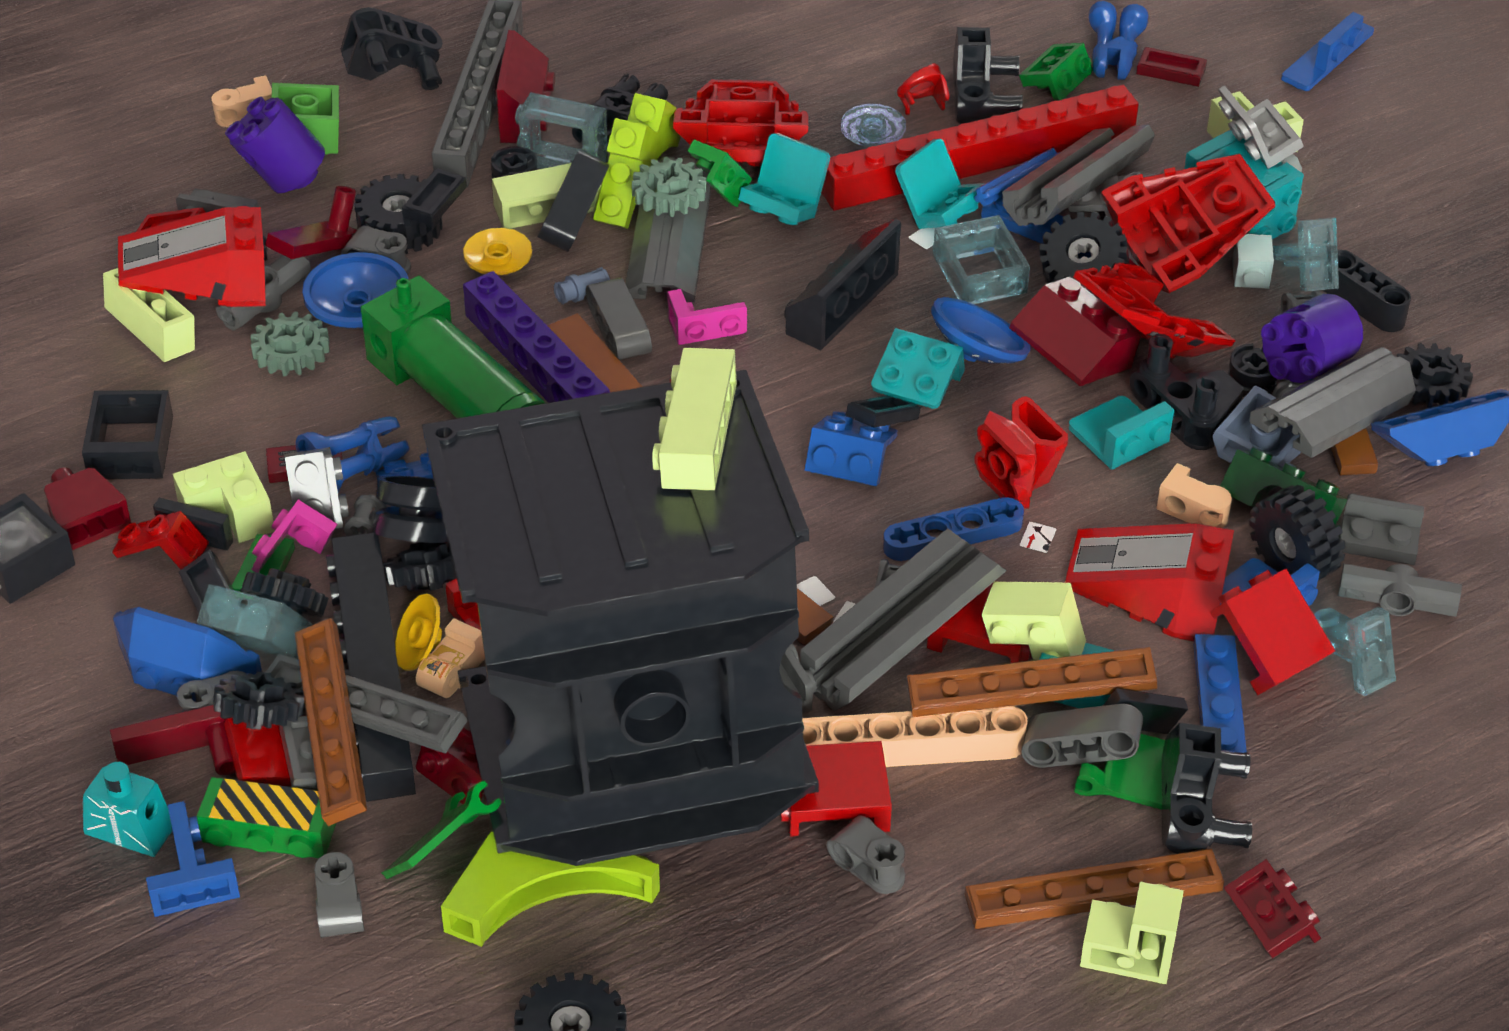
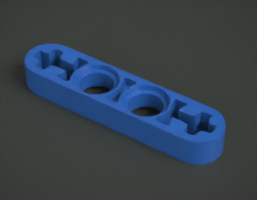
[883,497,1024,561]

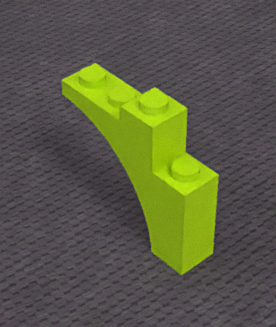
[593,93,681,229]
[441,831,660,947]

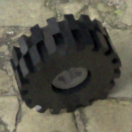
[354,174,443,254]
[1039,211,1130,298]
[1249,485,1346,581]
[514,972,627,1031]

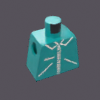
[83,762,173,857]

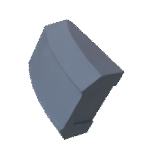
[1213,385,1301,467]

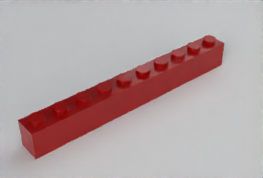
[821,84,1139,211]

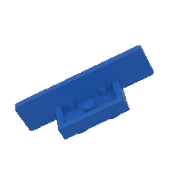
[1281,12,1374,91]

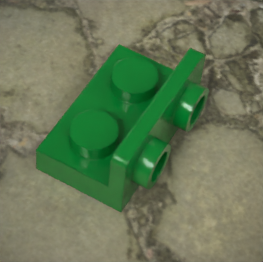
[1019,42,1093,101]
[688,140,752,207]

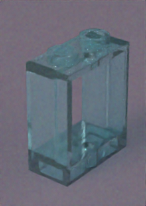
[515,92,608,169]
[933,215,1030,304]
[197,584,313,659]

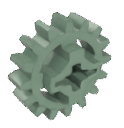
[632,157,706,217]
[250,311,330,376]

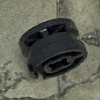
[491,146,538,179]
[1228,343,1277,397]

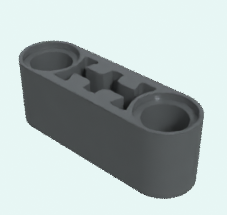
[586,277,652,360]
[1021,704,1143,768]

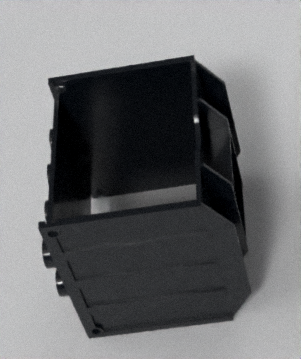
[422,370,819,866]

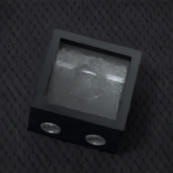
[0,493,75,604]

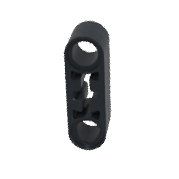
[537,149,610,252]
[1321,249,1411,332]

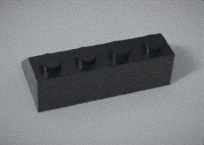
[784,219,901,351]

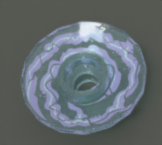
[841,104,906,147]

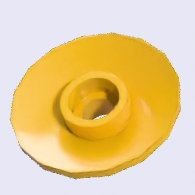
[463,228,532,275]
[395,593,442,671]

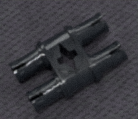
[572,73,668,150]

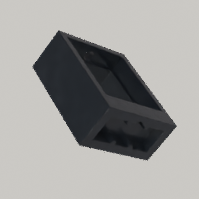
[82,390,173,479]

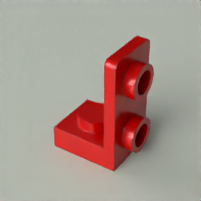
[112,511,209,570]

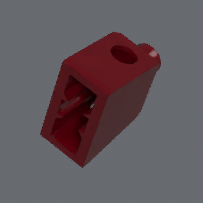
[43,467,131,550]

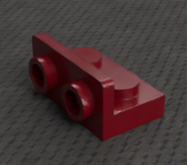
[416,727,484,804]
[1224,859,1322,959]

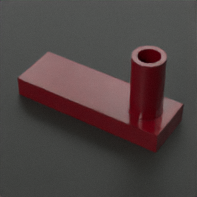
[265,186,357,259]
[110,705,236,776]

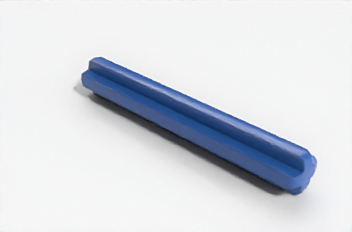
[974,148,1060,206]

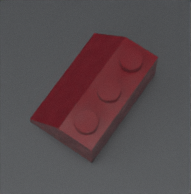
[496,30,555,145]
[1009,277,1142,386]

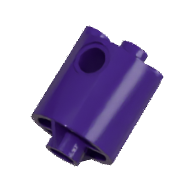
[225,97,325,194]
[1261,294,1363,383]

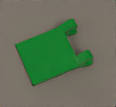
[1074,733,1165,810]
[382,781,502,879]

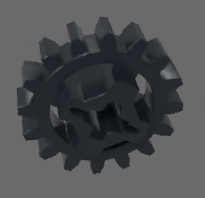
[1397,343,1473,408]
[383,542,457,591]
[241,568,329,621]
[213,672,305,729]

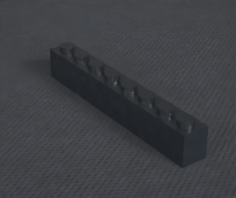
[326,533,416,802]

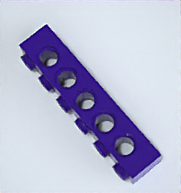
[463,271,610,403]

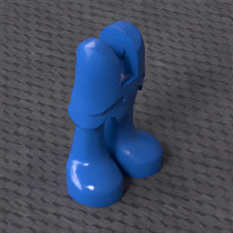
[1088,1,1149,80]
[296,416,410,493]

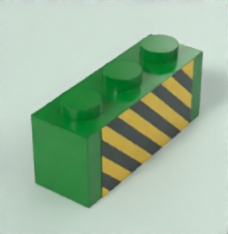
[197,777,336,858]

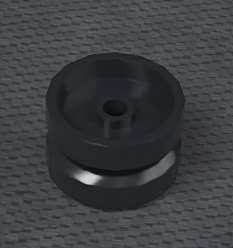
[373,476,448,543]

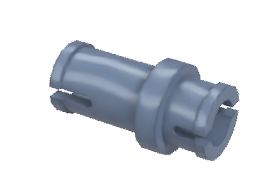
[554,267,610,304]

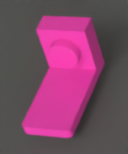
[667,289,747,345]
[251,500,337,573]

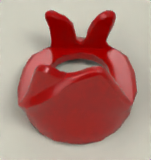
[897,63,950,116]

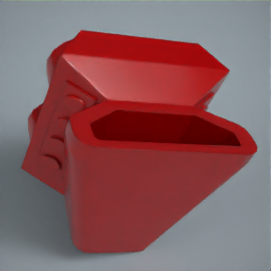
[975,396,1068,509]

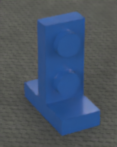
[146,801,240,917]

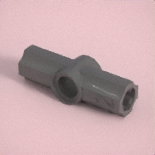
[216,255,311,331]
[1338,564,1462,617]

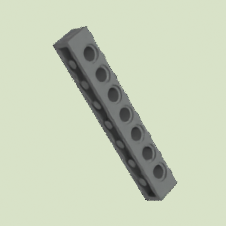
[432,0,523,188]

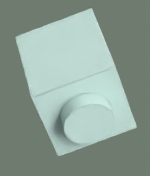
[1232,234,1274,289]

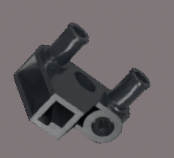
[340,7,443,90]
[953,27,1023,124]
[1130,334,1244,450]
[1161,723,1252,854]

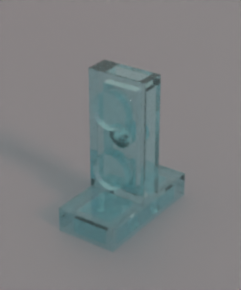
[1272,217,1339,291]
[1314,607,1396,696]

